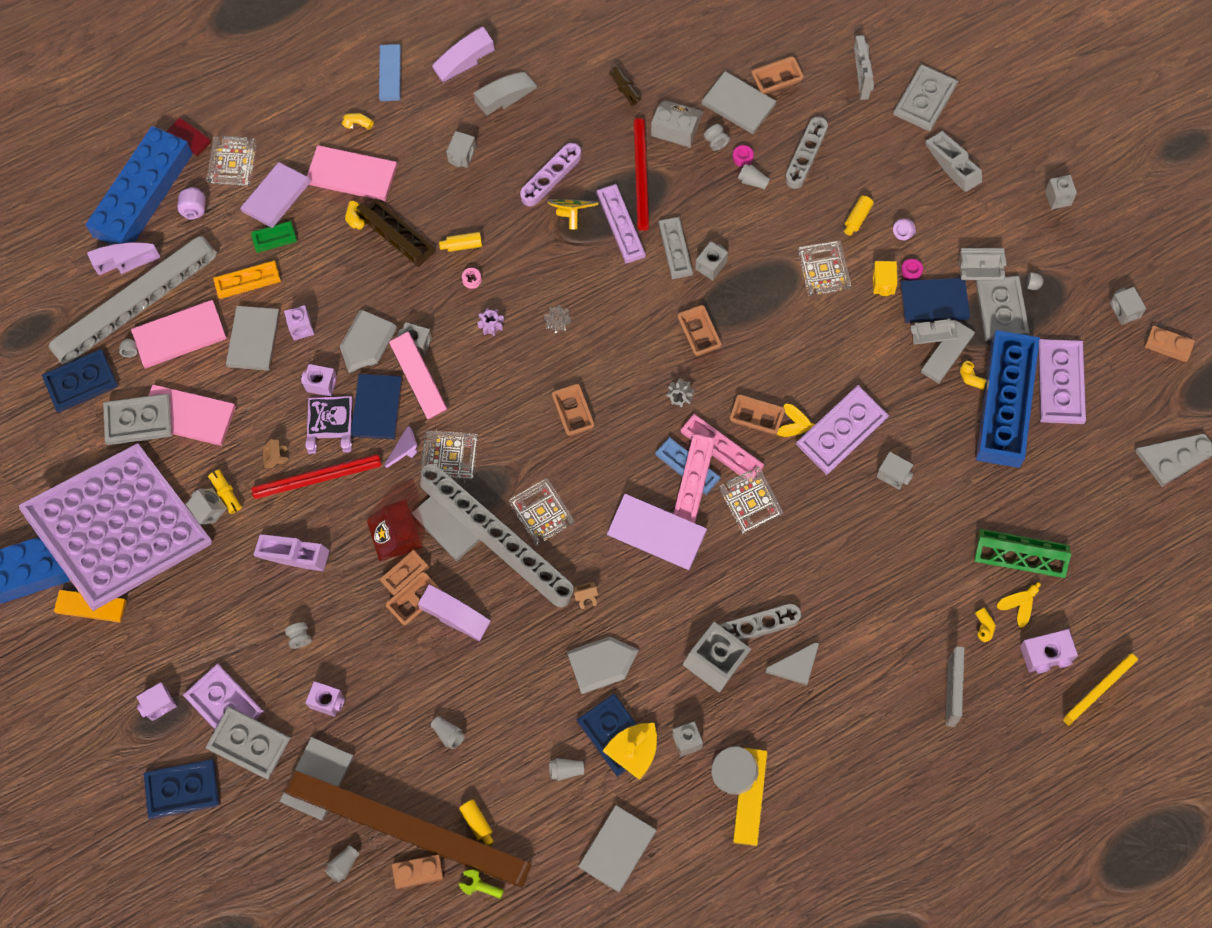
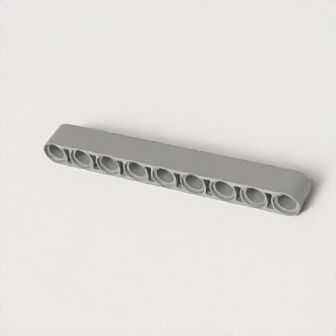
[49,236,217,365]
[420,464,574,607]

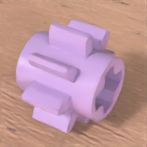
[477,308,504,336]

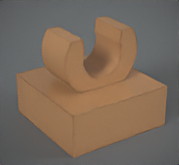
[263,439,288,468]
[573,582,598,609]

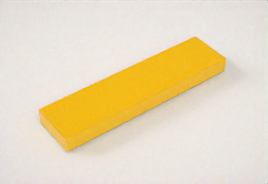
[1063,654,1138,726]
[733,748,767,846]

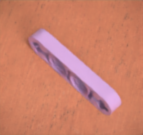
[520,143,581,206]

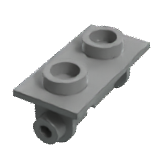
[911,318,957,344]

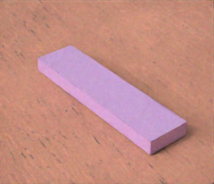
[597,184,645,264]

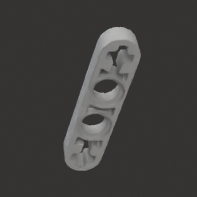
[785,117,828,189]
[719,604,801,642]

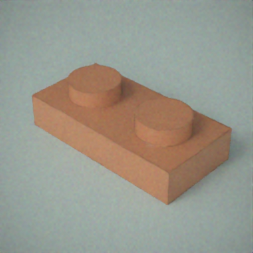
[1145,326,1195,362]
[379,550,429,596]
[392,855,444,889]

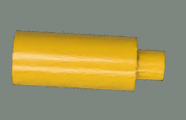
[844,196,874,236]
[439,232,482,252]
[459,800,494,846]

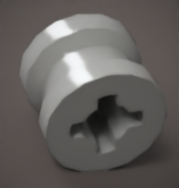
[704,124,730,151]
[285,622,312,649]

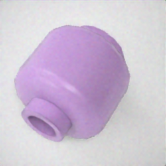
[177,187,206,219]

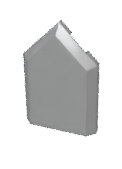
[340,310,398,373]
[567,637,639,694]

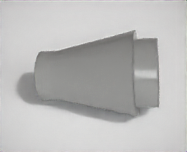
[738,164,770,190]
[431,716,465,749]
[549,758,584,782]
[325,846,359,882]

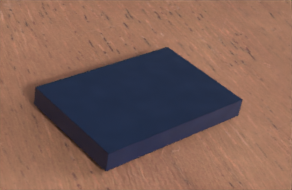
[900,278,970,323]
[42,349,119,413]
[351,374,403,440]
[576,693,637,777]
[143,759,220,820]

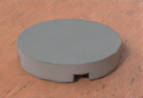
[712,747,758,795]

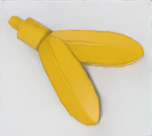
[777,404,816,437]
[997,582,1041,628]

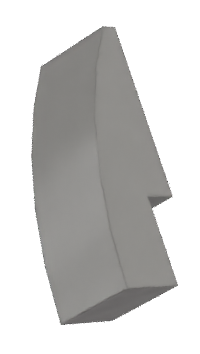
[474,72,537,115]
[926,131,982,192]

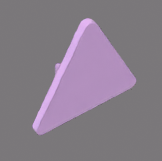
[384,426,418,468]

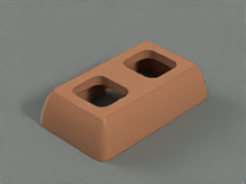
[752,57,804,94]
[678,305,721,356]
[552,384,594,436]
[730,395,785,435]
[386,572,442,625]

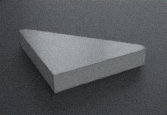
[766,643,819,685]

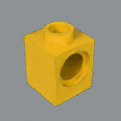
[873,261,897,296]

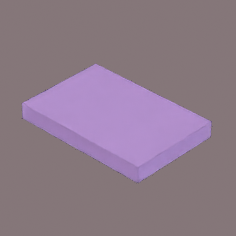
[240,162,311,228]
[183,663,264,729]

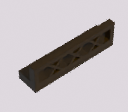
[356,199,436,268]

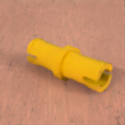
[208,470,242,514]

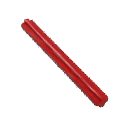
[634,118,649,231]
[251,454,381,499]

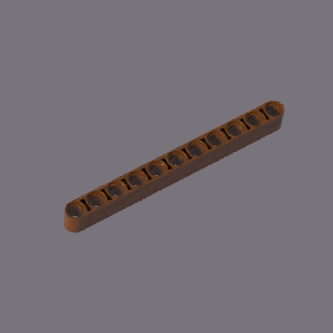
[284,770,532,888]

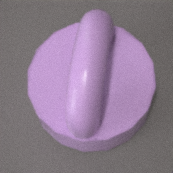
[893,218,916,240]

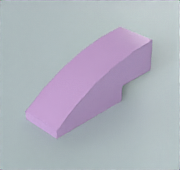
[432,27,494,83]
[87,243,160,275]
[254,534,330,571]
[418,585,491,641]

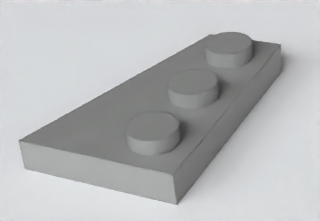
[854,35,874,100]
[1135,434,1212,487]

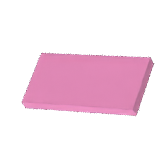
[307,145,397,201]
[131,300,227,368]
[149,385,236,446]

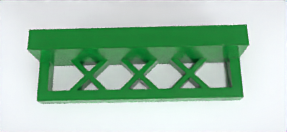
[974,529,1071,578]

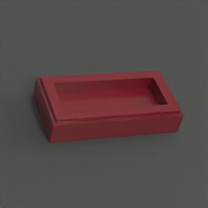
[166,117,211,157]

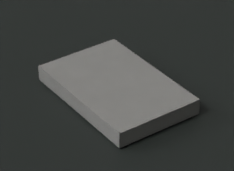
[893,64,958,132]
[702,72,776,134]
[975,276,1030,341]
[226,306,280,371]
[103,394,172,445]
[411,490,482,562]
[945,647,964,727]
[206,706,291,780]
[280,737,354,821]
[579,806,657,893]

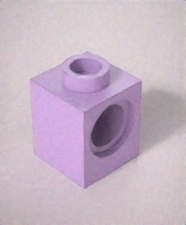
[284,306,314,340]
[301,364,337,397]
[306,682,345,717]
[136,683,177,721]

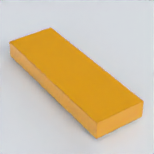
[213,260,281,299]
[54,590,127,623]

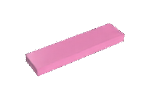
[389,332,448,419]
[681,414,764,483]
[674,434,716,523]

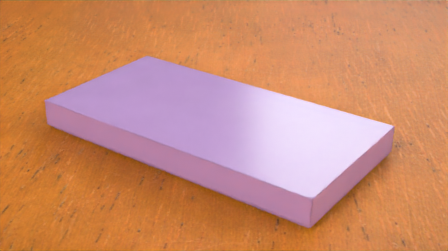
[1038,339,1086,424]
[796,385,889,475]
[607,494,707,571]

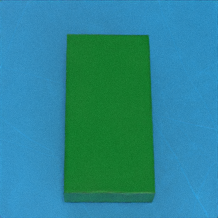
[251,221,297,253]

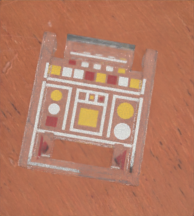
[207,136,256,185]
[798,240,851,296]
[421,431,478,479]
[719,466,784,534]
[509,478,575,545]

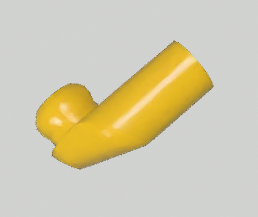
[342,113,374,130]
[345,201,365,230]
[960,361,987,390]
[975,608,996,642]

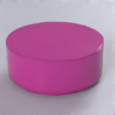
[733,145,754,167]
[901,259,923,281]

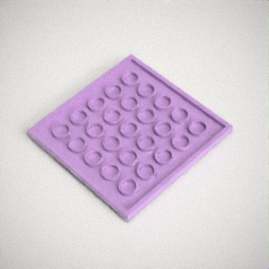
[19,443,212,611]

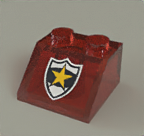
[367,499,422,562]

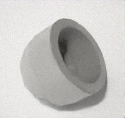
[1026,272,1043,290]
[119,339,137,357]

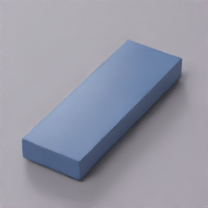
[379,44,401,101]
[656,437,721,495]

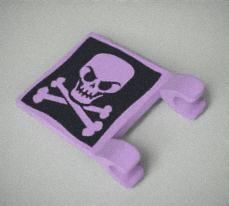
[306,396,352,454]

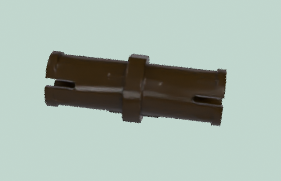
[609,66,642,106]

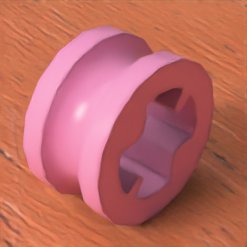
[462,268,481,289]

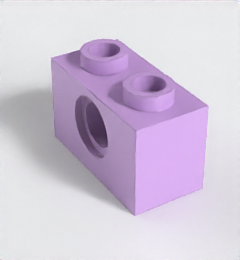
[1020,629,1078,674]

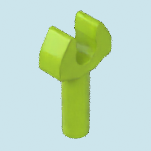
[459,870,504,899]

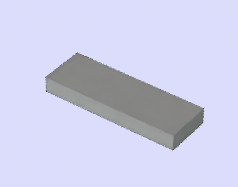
[658,217,693,279]
[921,321,975,384]

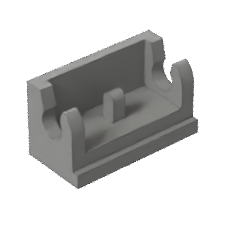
[958,248,1006,280]

